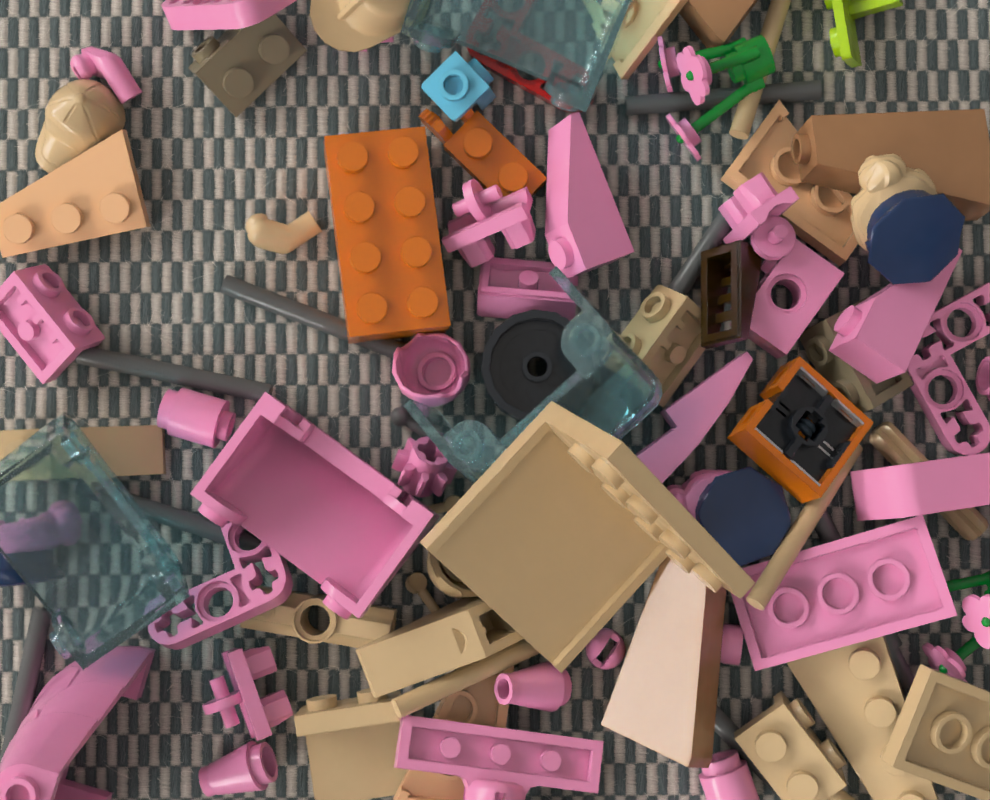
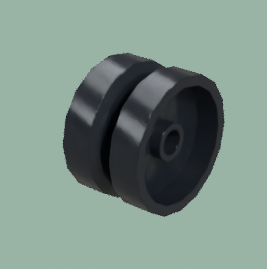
[481,310,594,423]

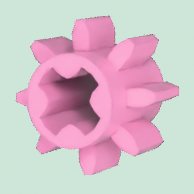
[391,436,458,498]

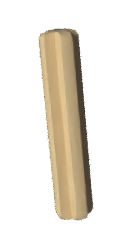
[868,421,989,541]

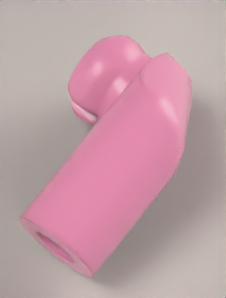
[70,46,142,104]

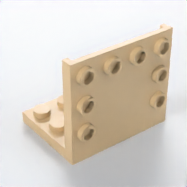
[420,401,755,673]

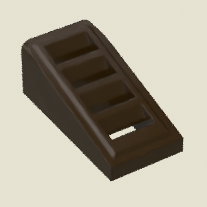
[701,240,762,349]

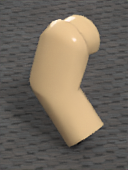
[245,211,322,254]

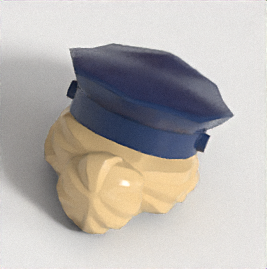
[851,154,965,284]

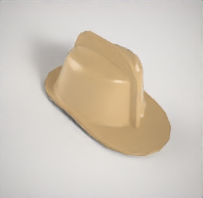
[310,0,423,52]

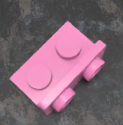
[0,264,105,384]

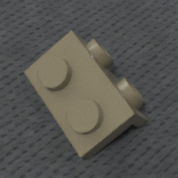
[188,14,307,118]

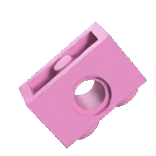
[729,239,845,359]

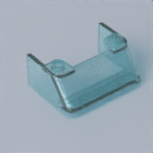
[403,266,662,484]

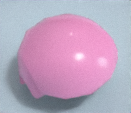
[392,333,470,407]

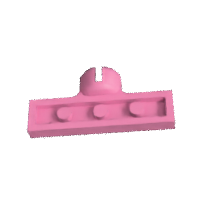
[394,715,604,800]

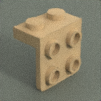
[294,688,407,800]

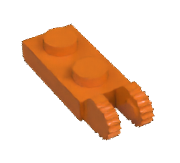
[418,108,547,197]

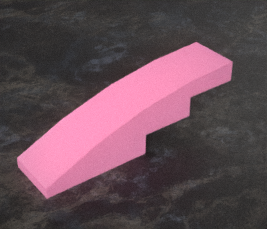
[635,352,753,483]

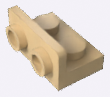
[602,285,706,408]

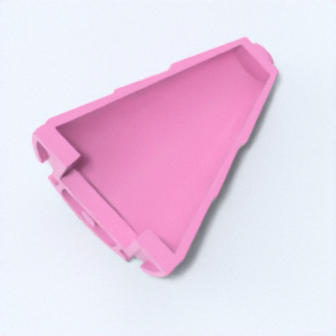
[0,646,156,800]

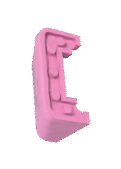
[190,392,440,620]

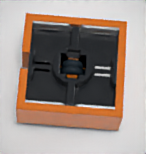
[727,356,874,504]

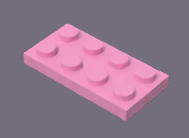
[731,515,957,671]

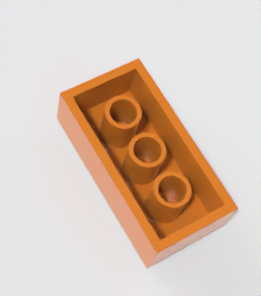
[324,126,451,344]

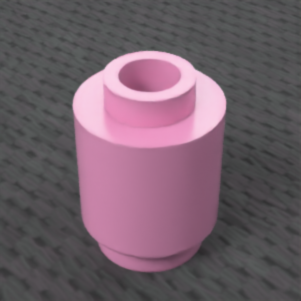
[157,388,236,448]
[698,749,760,800]

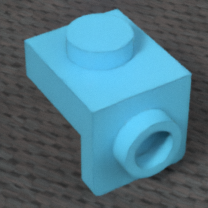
[421,51,496,122]

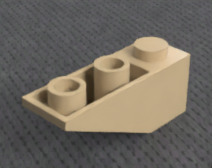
[355,596,524,698]

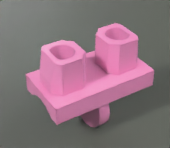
[718,172,800,261]
[441,179,536,268]
[202,646,293,741]

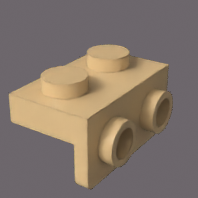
[734,691,847,800]

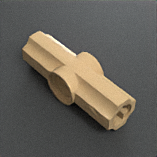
[240,585,397,648]

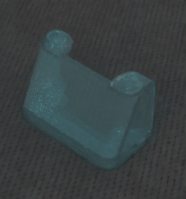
[400,0,636,112]
[0,412,190,670]

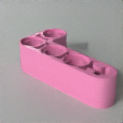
[850,452,990,521]

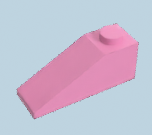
[545,112,635,281]
[829,248,962,384]

